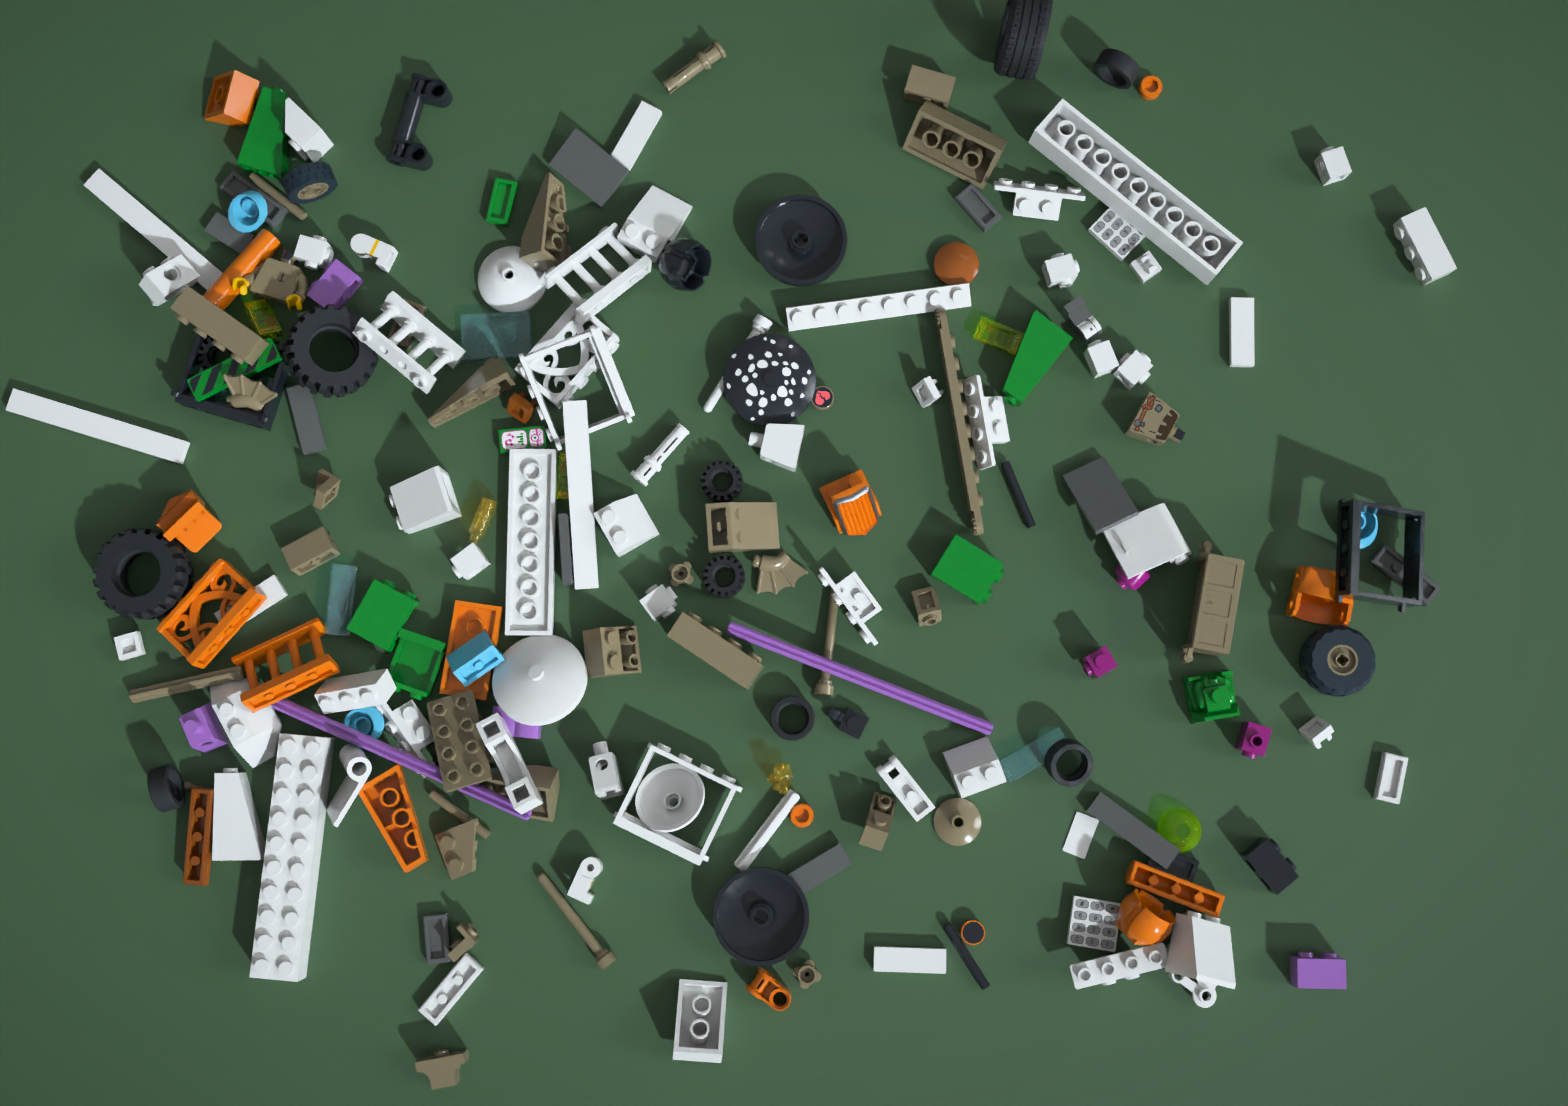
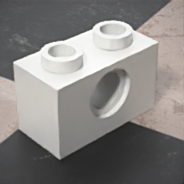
[139,254,200,307]

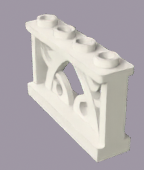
[515,302,620,409]

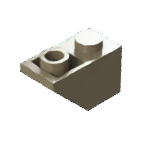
[859,792,897,851]

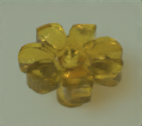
[767,763,793,794]

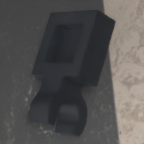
[826,707,869,739]

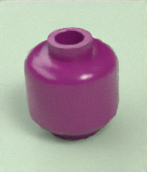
[1115,564,1150,590]

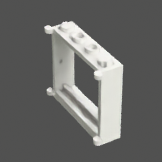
[518,325,635,451]
[613,742,743,866]

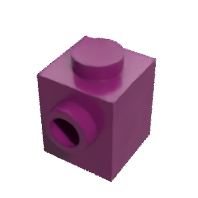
[1080,645,1118,679]
[1235,722,1272,759]

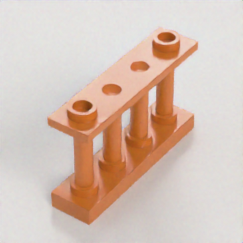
[231,617,340,713]

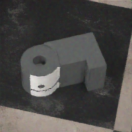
[1060,295,1102,344]

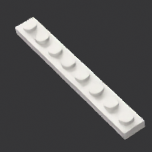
[786,282,971,331]

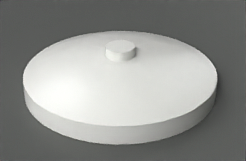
[492,635,588,726]

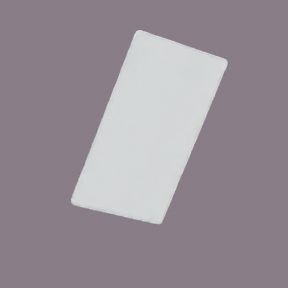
[1063,812,1099,859]

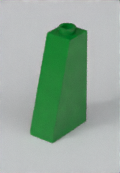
[237,86,290,181]
[1001,310,1073,407]

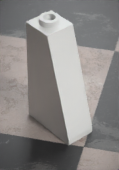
[212,768,266,861]

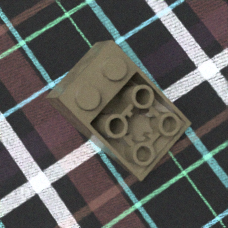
[705,502,780,554]

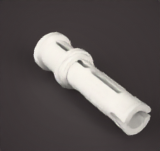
[630,423,689,487]

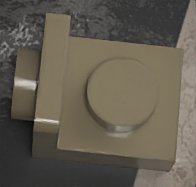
[313,469,341,510]
[911,586,942,626]
[448,922,480,962]

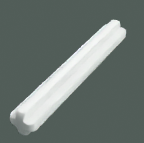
[734,789,800,871]

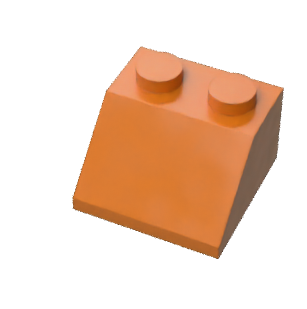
[204,70,260,127]

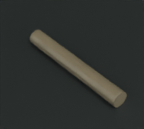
[249,172,307,221]
[429,789,491,839]

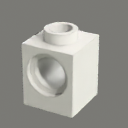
[1314,146,1352,186]
[1083,340,1119,379]
[450,543,491,580]

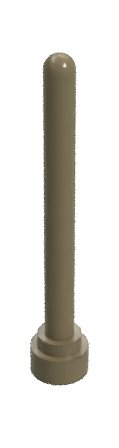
[814,583,838,696]
[537,872,617,971]

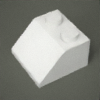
[285,97,334,163]
[593,494,659,557]
[942,736,1007,798]

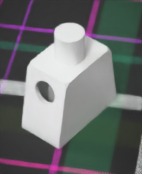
[748,423,805,472]
[589,741,625,800]

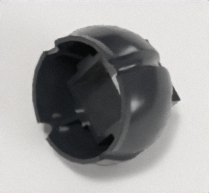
[655,237,712,291]

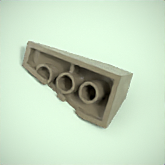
[478,765,560,822]

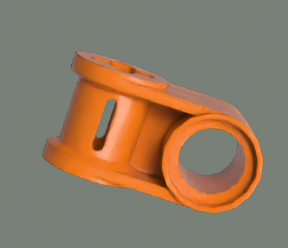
[745,967,792,1011]

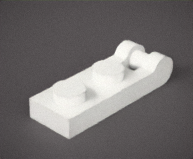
[875,754,935,822]

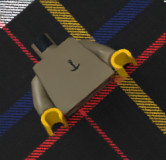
[232,250,309,311]

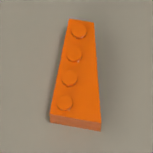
[358,764,429,873]

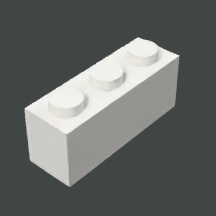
[1393,207,1457,286]
[314,668,396,714]

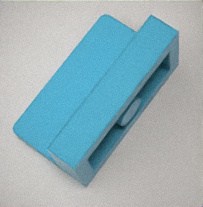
[446,630,505,687]

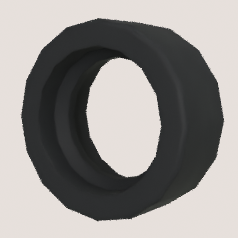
[1093,48,1140,89]
[770,696,815,741]
[1045,738,1093,787]
[147,764,185,812]

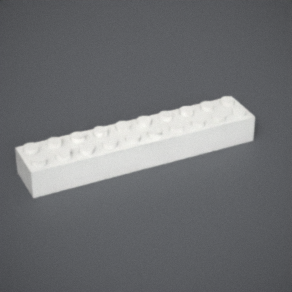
[1028,98,1243,285]
[249,733,335,982]

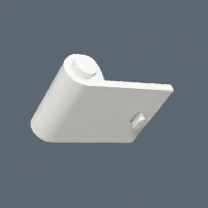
[1103,503,1191,579]
[326,744,372,827]

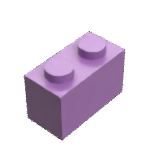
[307,259,363,308]
[1290,951,1347,989]

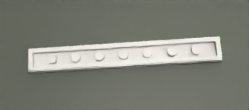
[84,168,222,290]
[5,388,190,465]
[563,400,599,589]

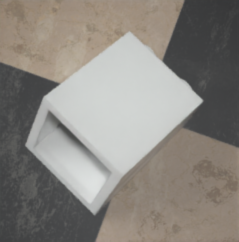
[389,465,462,534]
[1165,910,1236,989]

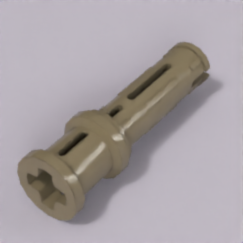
[662,40,727,94]

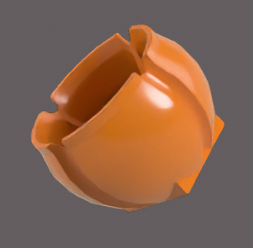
[1115,889,1176,946]

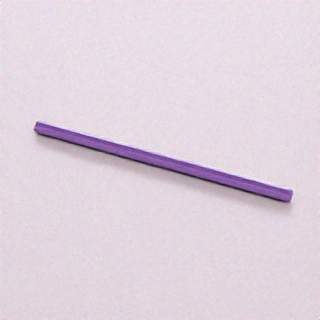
[727,622,993,735]
[272,698,533,820]

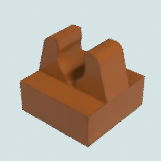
[506,392,536,424]

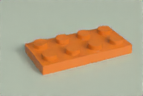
[439,600,503,701]

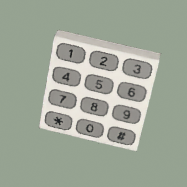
[1088,208,1146,261]
[1066,895,1121,952]

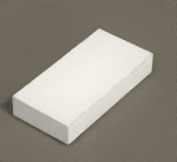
[1373,752,1408,804]

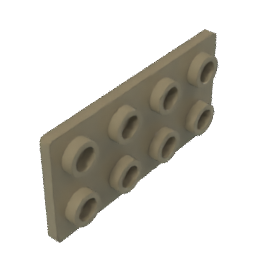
[427,690,494,792]

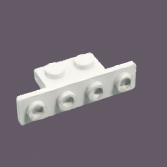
[993,178,1086,221]
[963,375,1010,470]
[817,566,882,646]
[375,700,434,778]
[1069,942,1168,989]

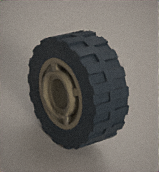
[282,162,338,204]

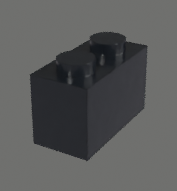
[1240,837,1299,895]

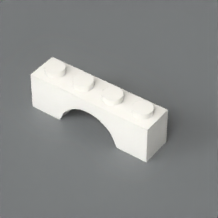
[475,713,543,815]

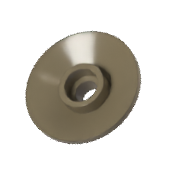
[933,798,981,846]

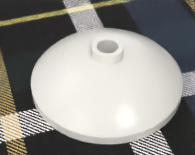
[478,246,546,314]
[635,763,705,832]

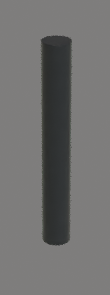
[1001,461,1036,529]
[943,922,990,990]

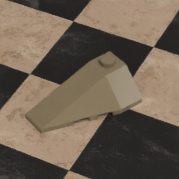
[519,172,572,271]
[427,357,517,428]

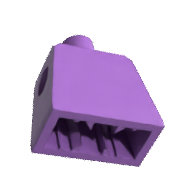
[179,702,229,753]

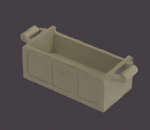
[1180,541,1245,663]

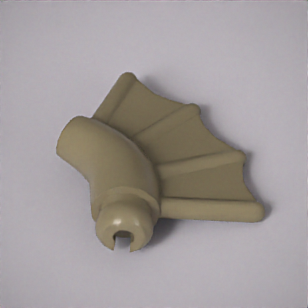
[223,373,278,412]
[752,551,808,594]

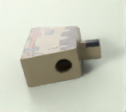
[1124,392,1186,446]

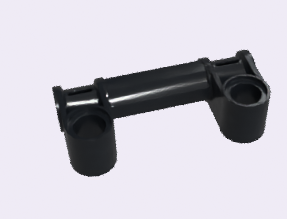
[385,73,453,171]

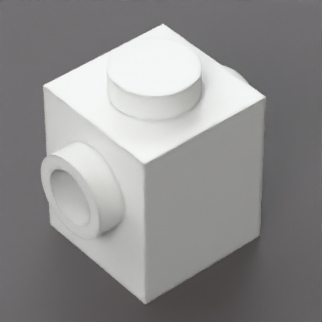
[294,235,334,270]
[1041,253,1080,289]
[1113,350,1153,390]
[639,584,678,621]

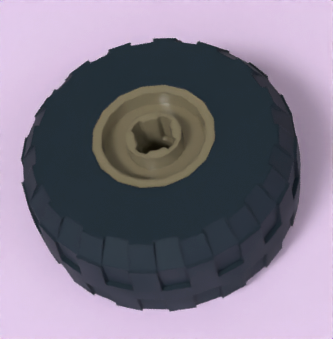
[1299,625,1376,697]

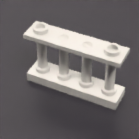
[544,223,652,325]
[353,291,466,394]

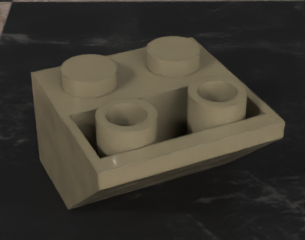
[582,626,642,678]

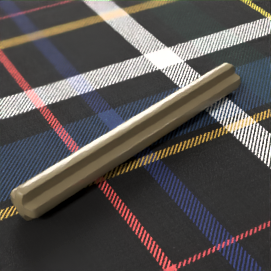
[129,665,244,703]

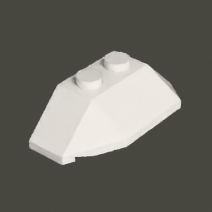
[209,678,282,768]

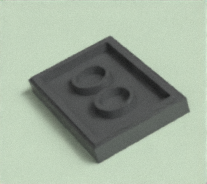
[548,128,630,208]
[1062,456,1138,535]

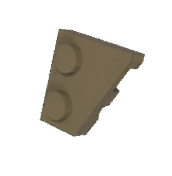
[435,818,479,880]

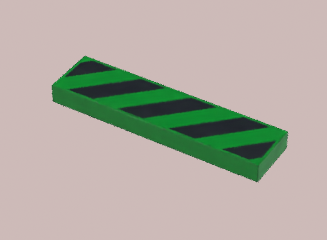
[187,338,283,402]

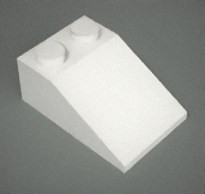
[617,185,693,263]
[673,979,728,1063]

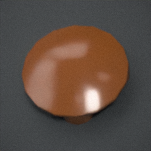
[933,242,979,285]

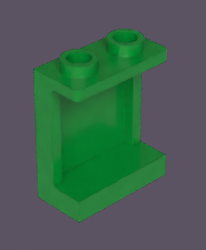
[930,535,1005,606]
[346,578,420,652]
[388,628,448,700]

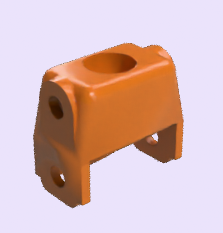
[1285,565,1353,626]

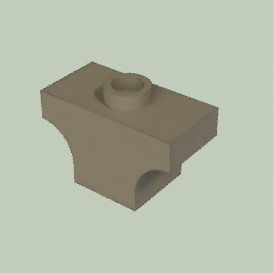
[415,1049,469,1090]

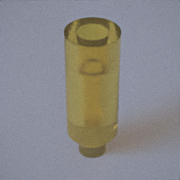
[468,497,498,544]

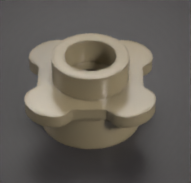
[669,561,694,587]
[793,960,821,989]

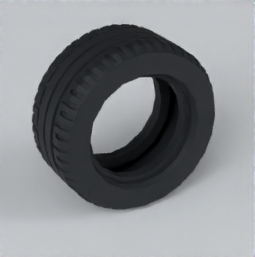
[994,0,1053,81]

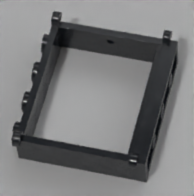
[170,334,290,431]
[1334,499,1425,613]

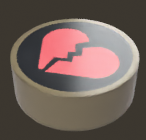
[811,386,834,410]

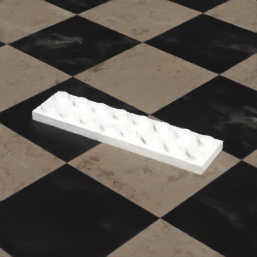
[505,449,558,636]

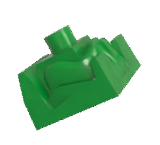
[1182,670,1240,724]

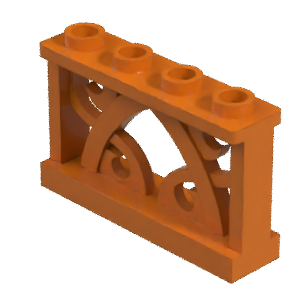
[156,558,267,669]

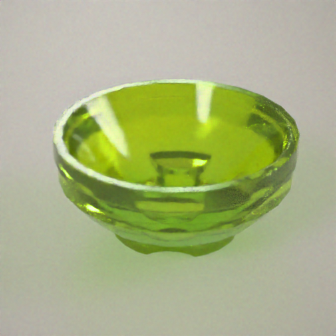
[1157,808,1202,852]

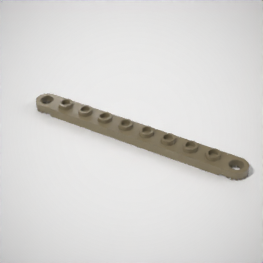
[934,308,984,536]

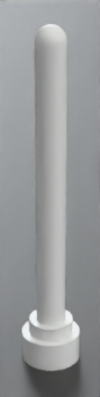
[703,314,772,412]

